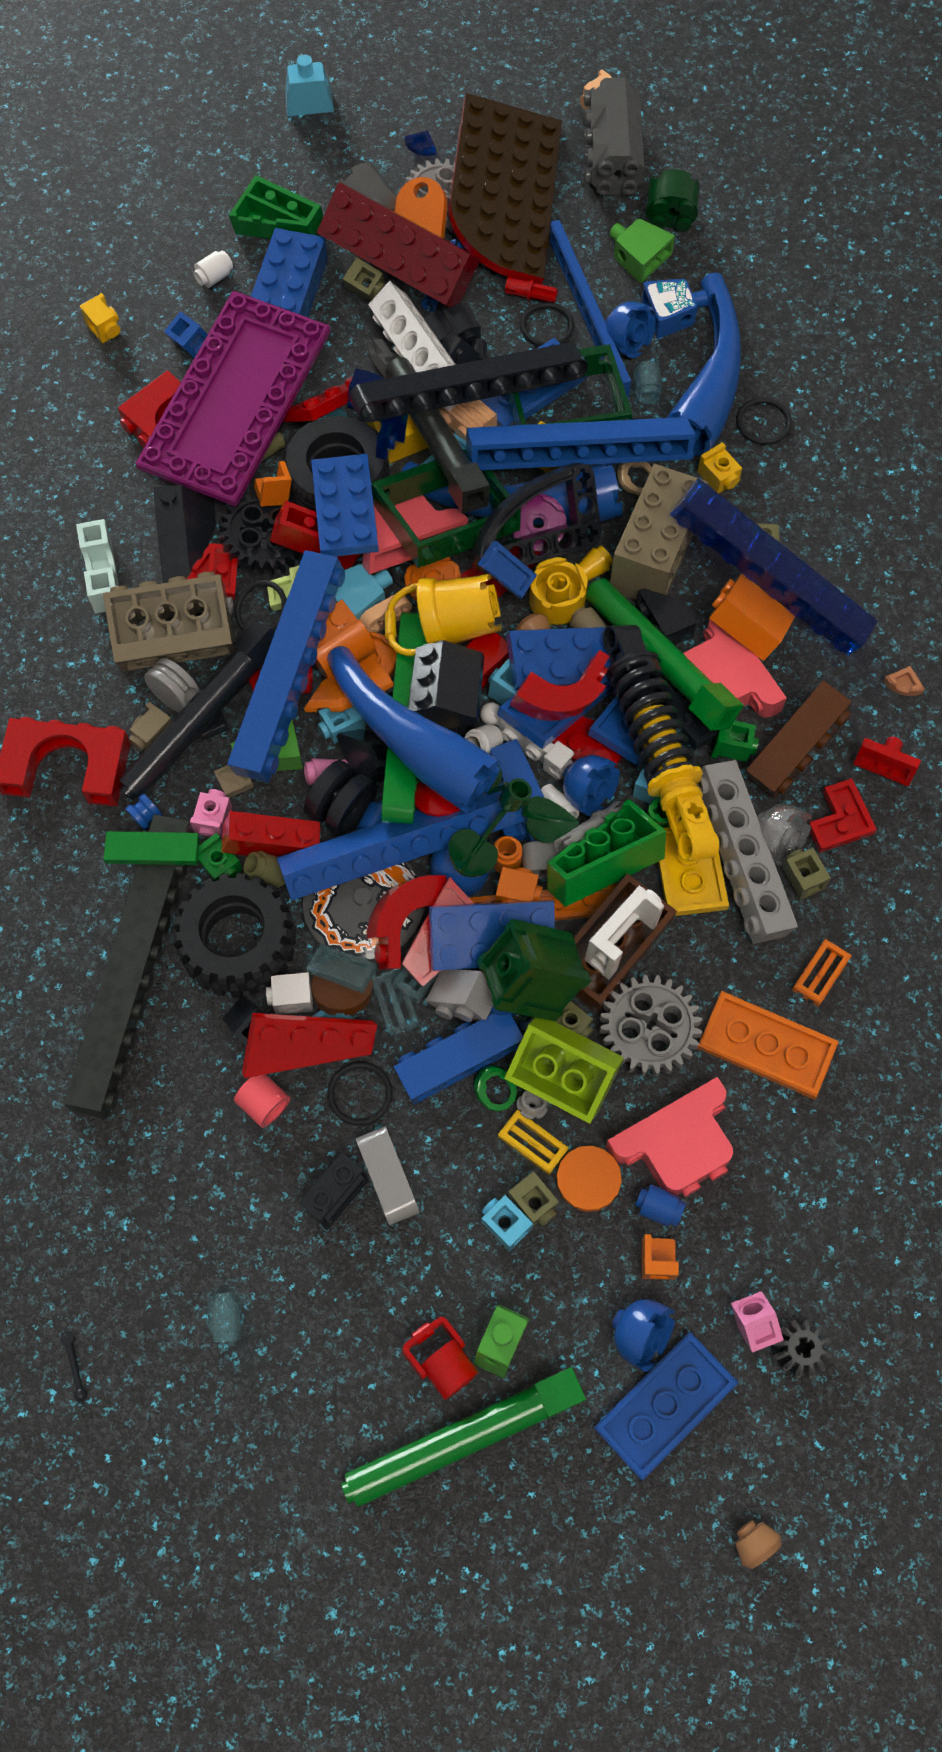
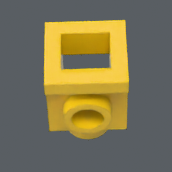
[80,293,120,344]
[697,442,742,494]

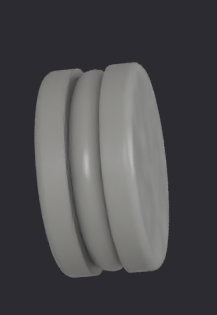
[144,658,199,712]

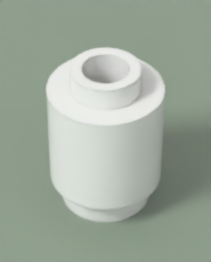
[193,250,233,288]
[464,724,503,754]

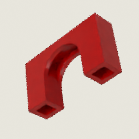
[118,370,181,448]
[0,717,131,806]

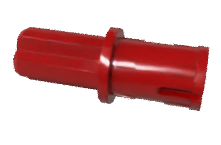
[505,276,558,303]

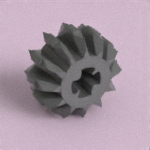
[773,1320,832,1379]

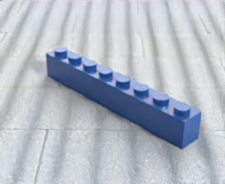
[466,417,695,470]
[227,550,345,783]
[277,780,524,901]

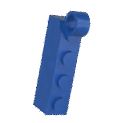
[393,1006,523,1105]

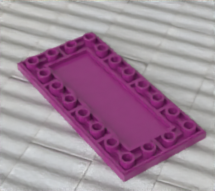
[135,290,331,507]

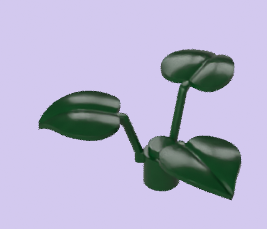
[448,765,579,877]

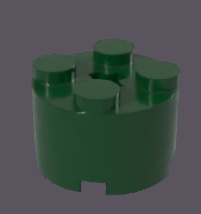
[646,169,700,232]

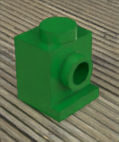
[711,721,759,762]
[197,833,242,882]

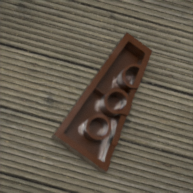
[746,680,852,799]

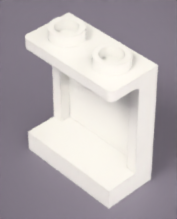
[584,885,664,980]

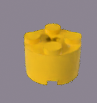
[529,557,588,626]

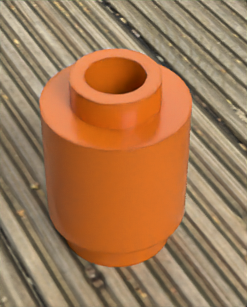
[493,836,523,874]

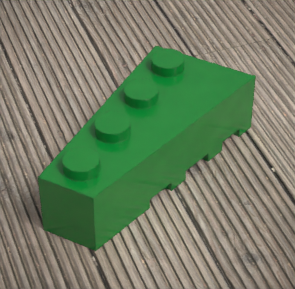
[547,799,666,907]

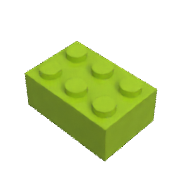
[504,1017,624,1124]

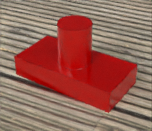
[853,737,921,787]

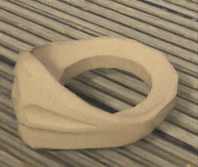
[616,462,652,496]

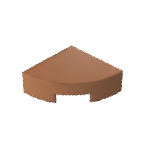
[883,666,925,696]

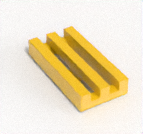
[498,1110,569,1175]

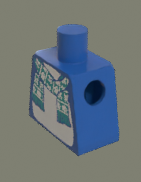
[641,278,708,339]

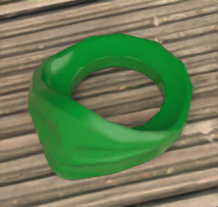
[474,1066,517,1112]

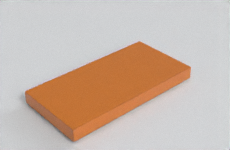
[697,991,839,1100]

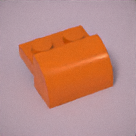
[315,599,376,679]

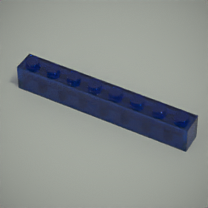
[669,478,878,655]

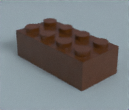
[574,873,677,1013]

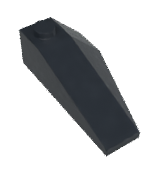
[154,485,216,583]

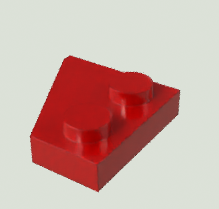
[186,543,238,600]

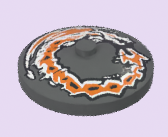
[303,862,425,964]

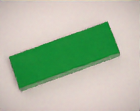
[103,831,200,865]

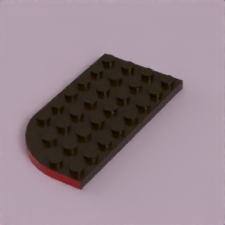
[448,93,562,284]

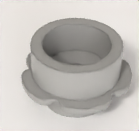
[516,1090,548,1119]

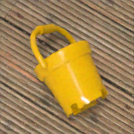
[384,574,502,656]

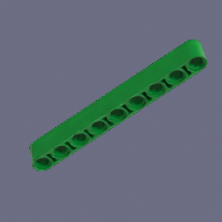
[382,612,427,824]

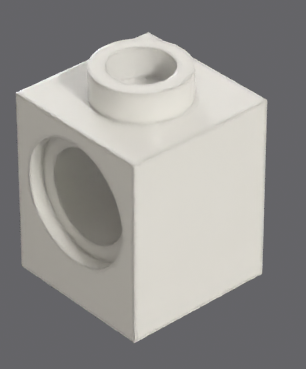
[266,972,313,1015]

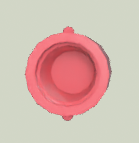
[234,1074,291,1128]

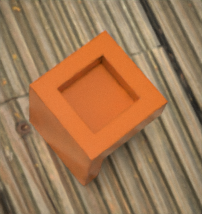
[254,461,292,507]
[642,1234,679,1280]

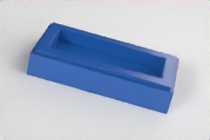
[477,541,537,599]

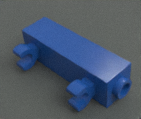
[490,739,544,843]

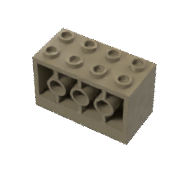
[610,464,708,601]
[103,572,236,672]

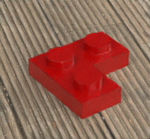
[807,778,877,853]

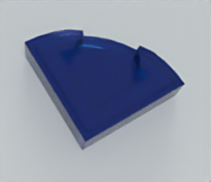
[404,130,436,156]

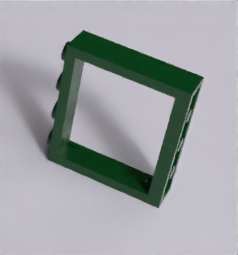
[508,344,633,425]
[371,449,521,568]

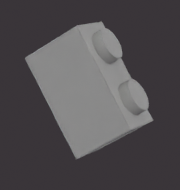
[426,969,493,1022]

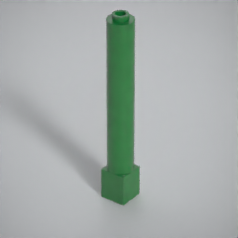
[586,578,744,731]
[341,1367,586,1507]

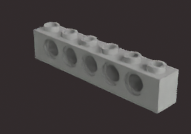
[697,760,798,944]

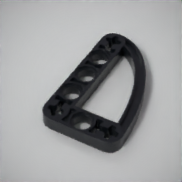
[474,463,601,574]

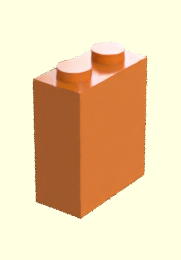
[709,573,795,661]

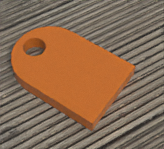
[395,177,447,238]

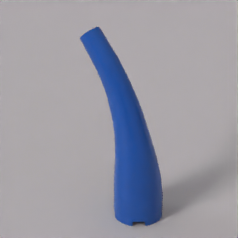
[667,272,741,460]
[401,461,623,525]
[327,646,501,814]

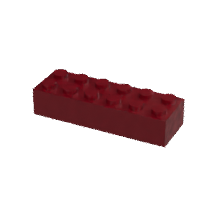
[317,182,481,307]

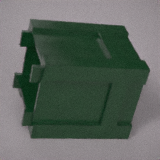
[477,919,592,1021]

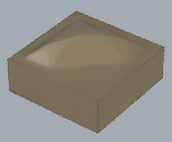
[214,765,254,798]

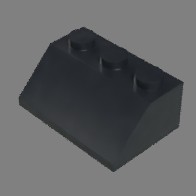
[408,640,484,729]

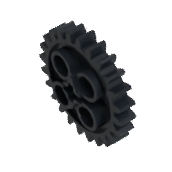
[219,494,303,575]

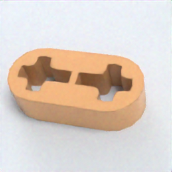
[360,595,412,633]

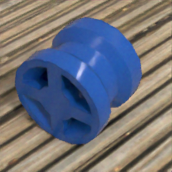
[125,793,163,831]

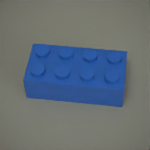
[251,228,328,318]

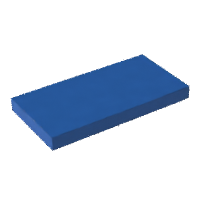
[594,1332,739,1481]

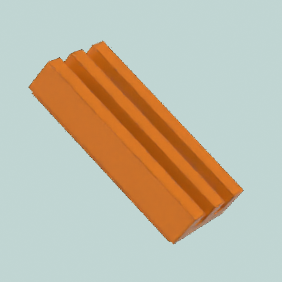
[792,939,852,1007]

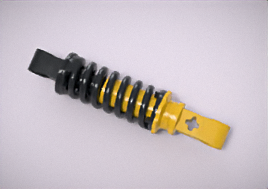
[603,625,719,861]

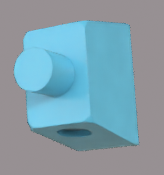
[285,55,334,116]
[335,564,393,620]

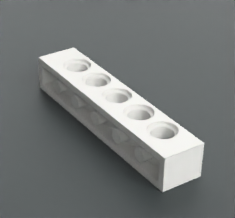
[368,281,456,412]

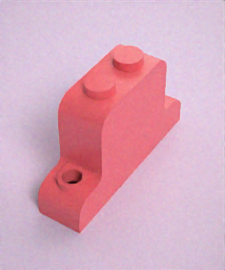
[362,495,468,575]
[684,619,787,718]
[606,1077,733,1197]

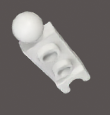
[480,702,575,780]

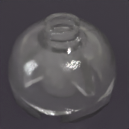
[757,804,812,866]

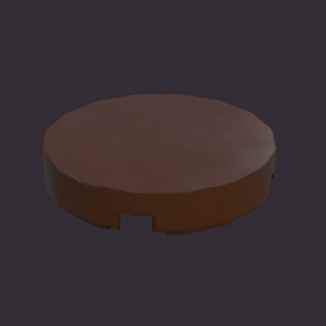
[311,960,373,1016]

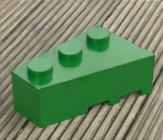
[228,175,324,239]

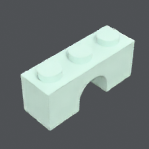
[76,519,119,614]

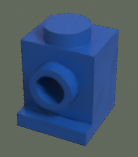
[164,311,208,359]

